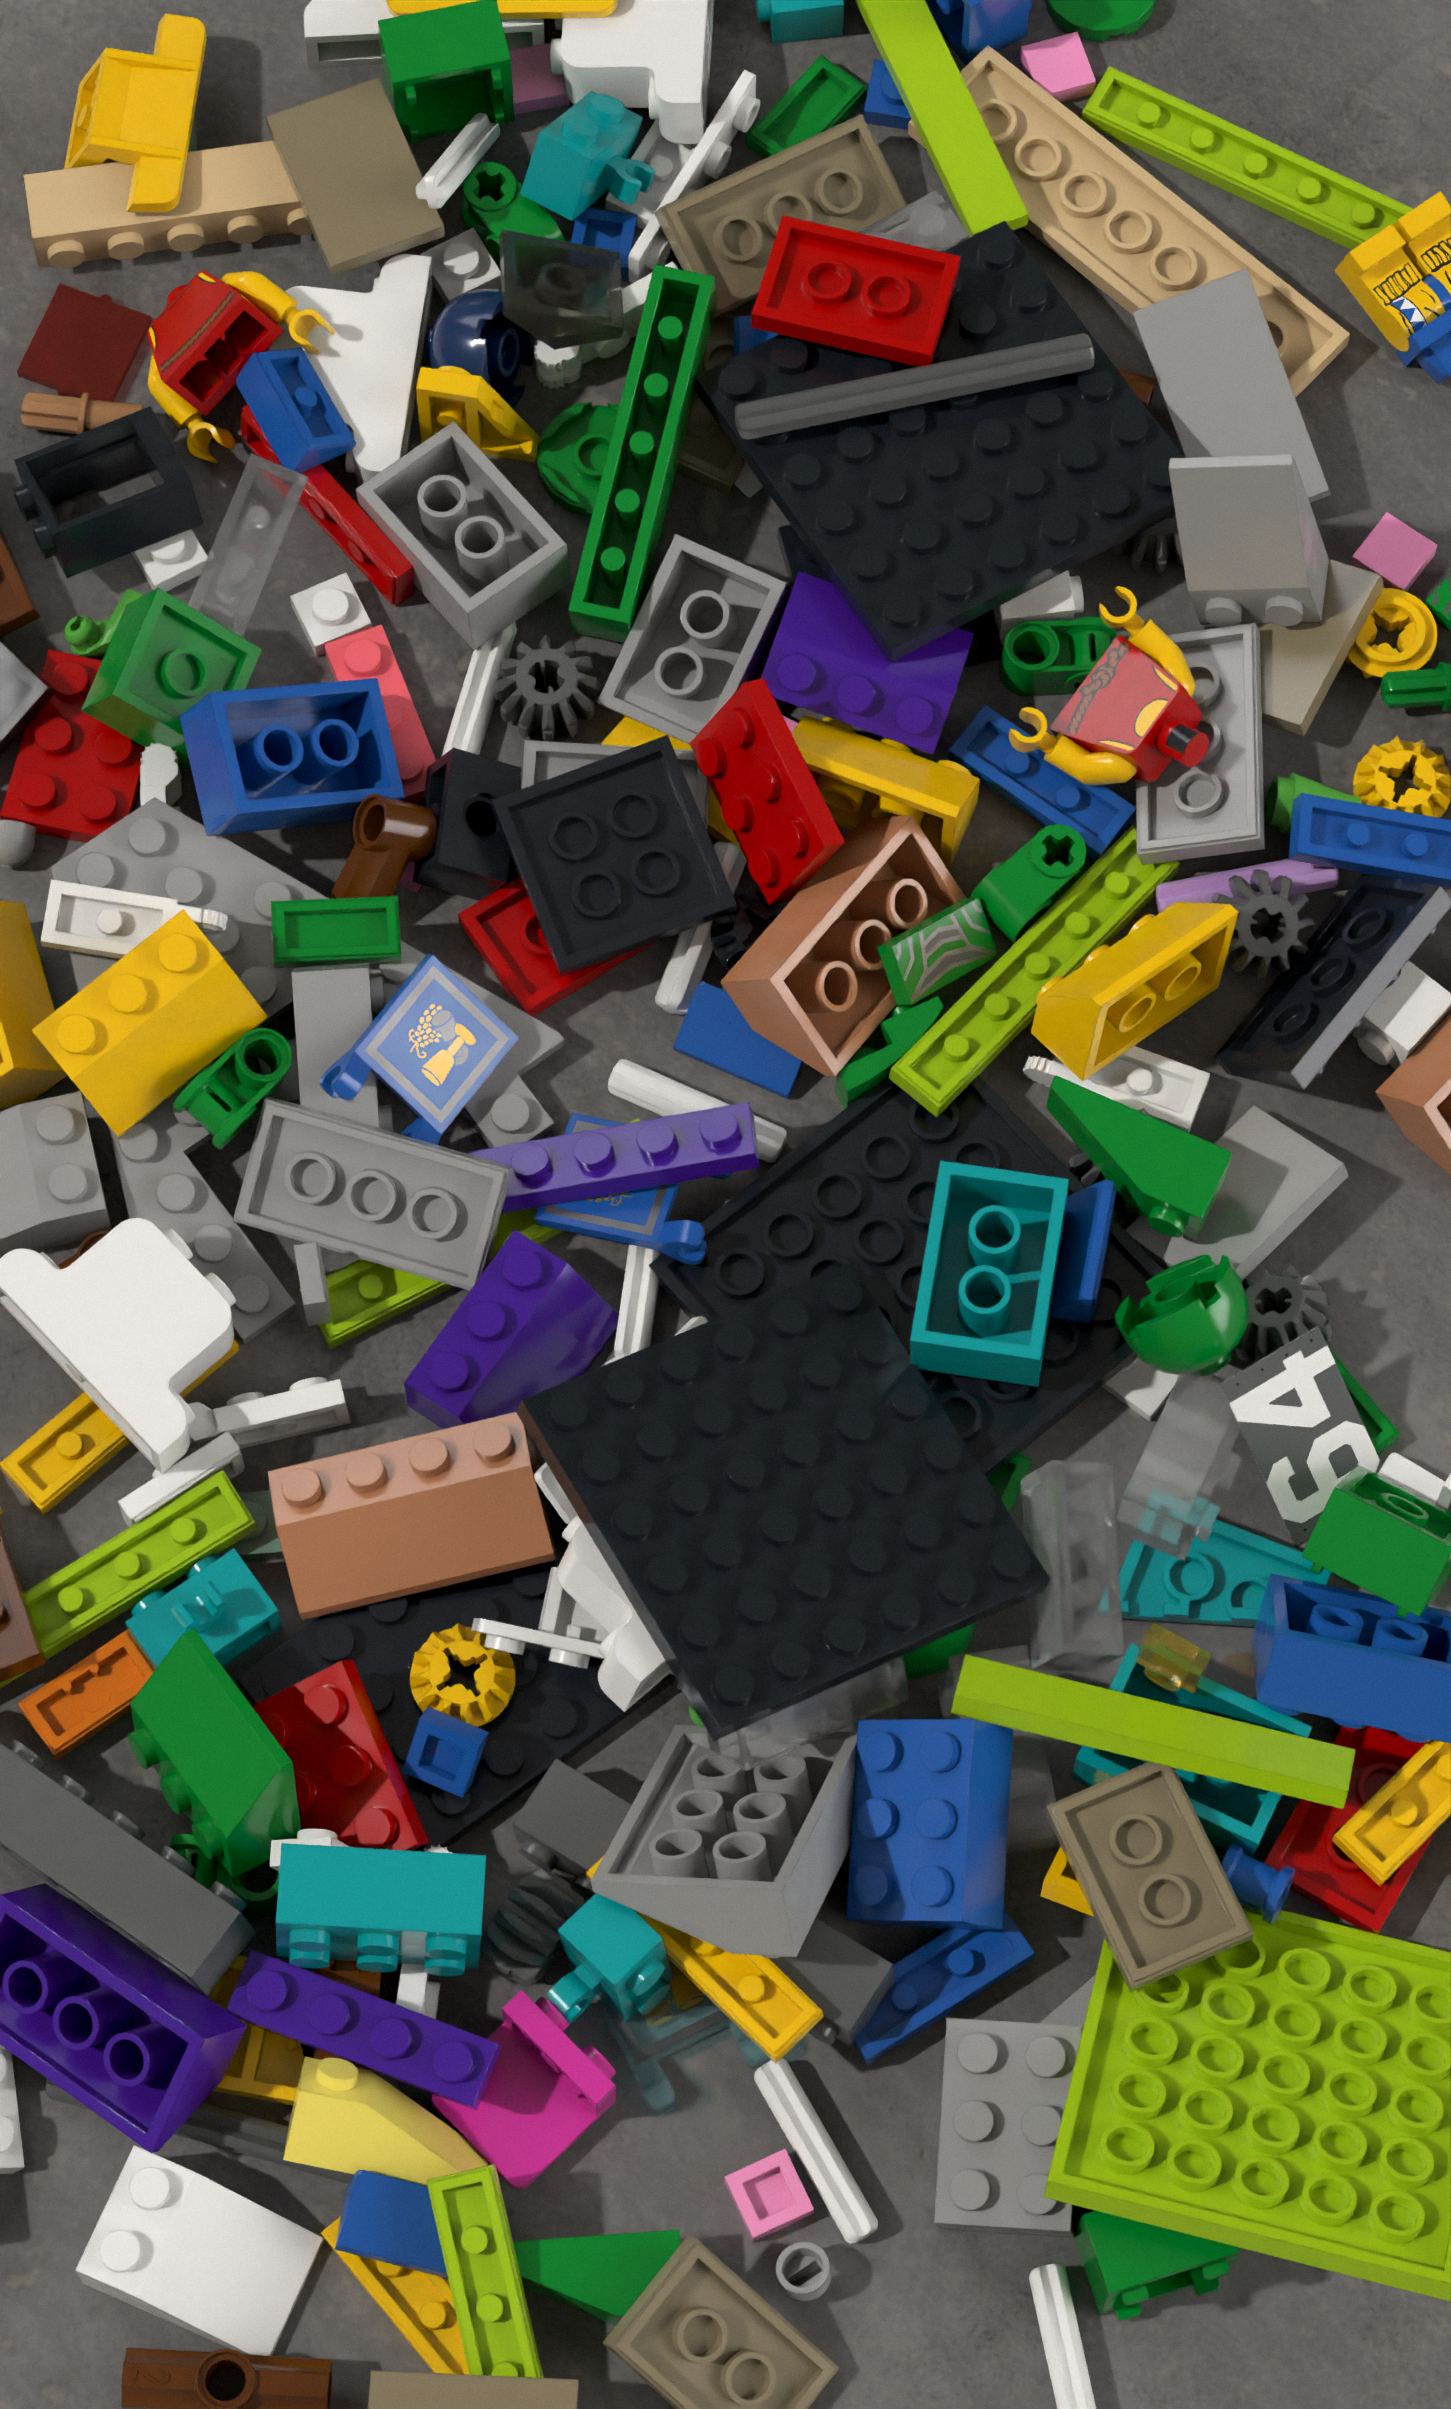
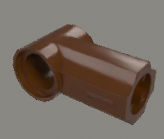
[328,794,437,899]

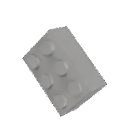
[356,421,572,650]
[934,2018,1083,2238]

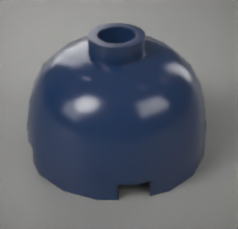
[424,289,535,409]

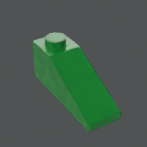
[1046,1075,1233,1240]
[513,2229,681,2326]

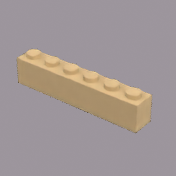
[23,140,313,269]

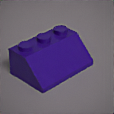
[760,571,974,754]
[404,1230,619,1444]

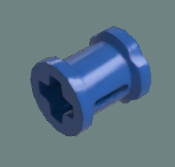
[1221,1843,1295,1925]

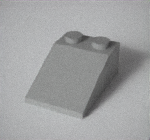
[1169,454,1329,627]
[597,534,792,745]
[0,1091,112,1258]

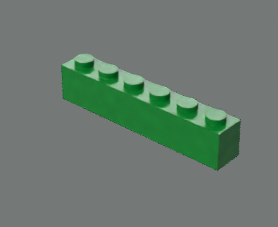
[568,264,718,643]

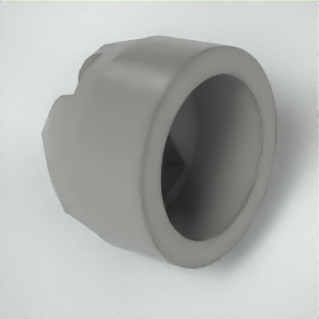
[0,819,36,868]
[776,2242,832,2302]

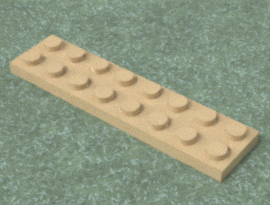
[908,45,1350,398]

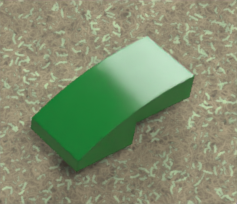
[836,996,944,1109]

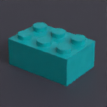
[910,1160,1069,1387]
[1071,1643,1312,1858]
[276,1843,486,1976]

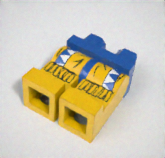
[1334,191,1451,384]

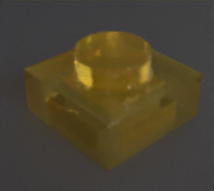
[1136,1622,1212,1694]

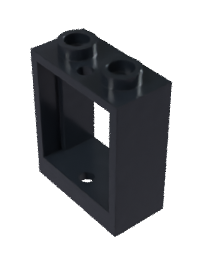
[12,406,204,578]

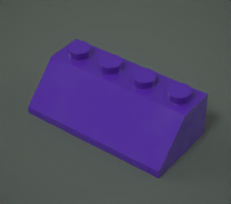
[0,1883,248,2153]

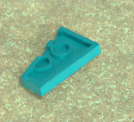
[1103,1495,1331,1627]

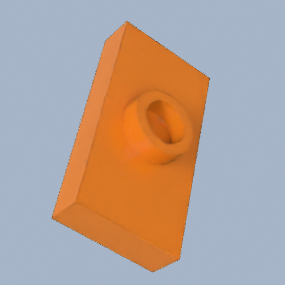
[18,1630,156,1761]

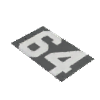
[1220,1326,1382,1546]

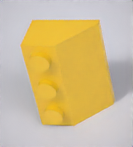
[791,715,980,867]
[0,900,68,1109]
[1031,902,1239,1082]
[32,909,269,1138]

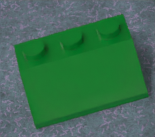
[128,1628,301,1878]

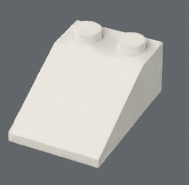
[75,2145,324,2356]

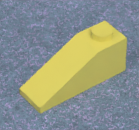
[283,2057,488,2186]

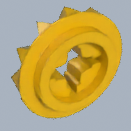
[1345,588,1437,679]
[1353,736,1451,818]
[409,1623,515,1727]

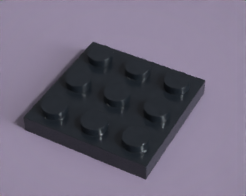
[491,735,737,978]

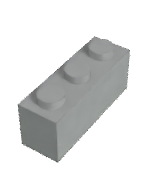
[291,963,394,1132]

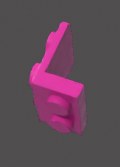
[432,1990,616,2189]

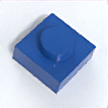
[864,59,911,130]
[568,208,637,279]
[402,1706,489,1798]

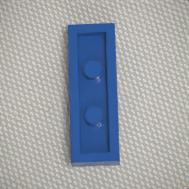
[948,705,1136,861]
[1289,793,1451,889]
[853,1908,1035,2066]

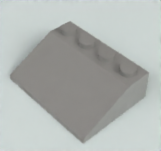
[591,1725,857,1958]

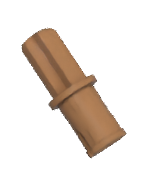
[21,392,145,435]

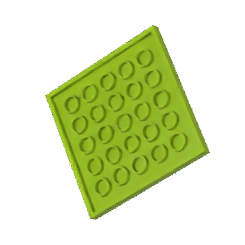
[1043,1904,1451,2302]

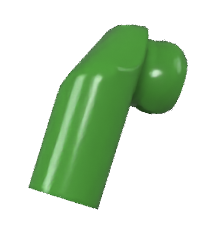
[64,589,144,658]

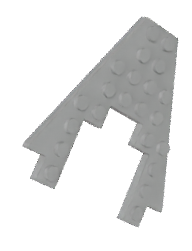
[51,797,564,1345]

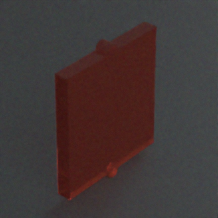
[17,283,152,402]

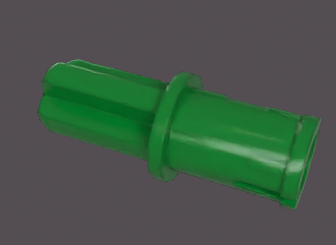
[1381,662,1451,711]

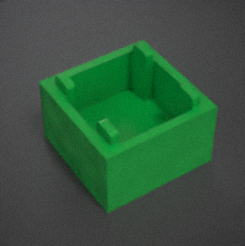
[378,0,514,144]
[81,588,262,771]
[1301,1465,1451,1619]
[1074,2211,1239,2321]

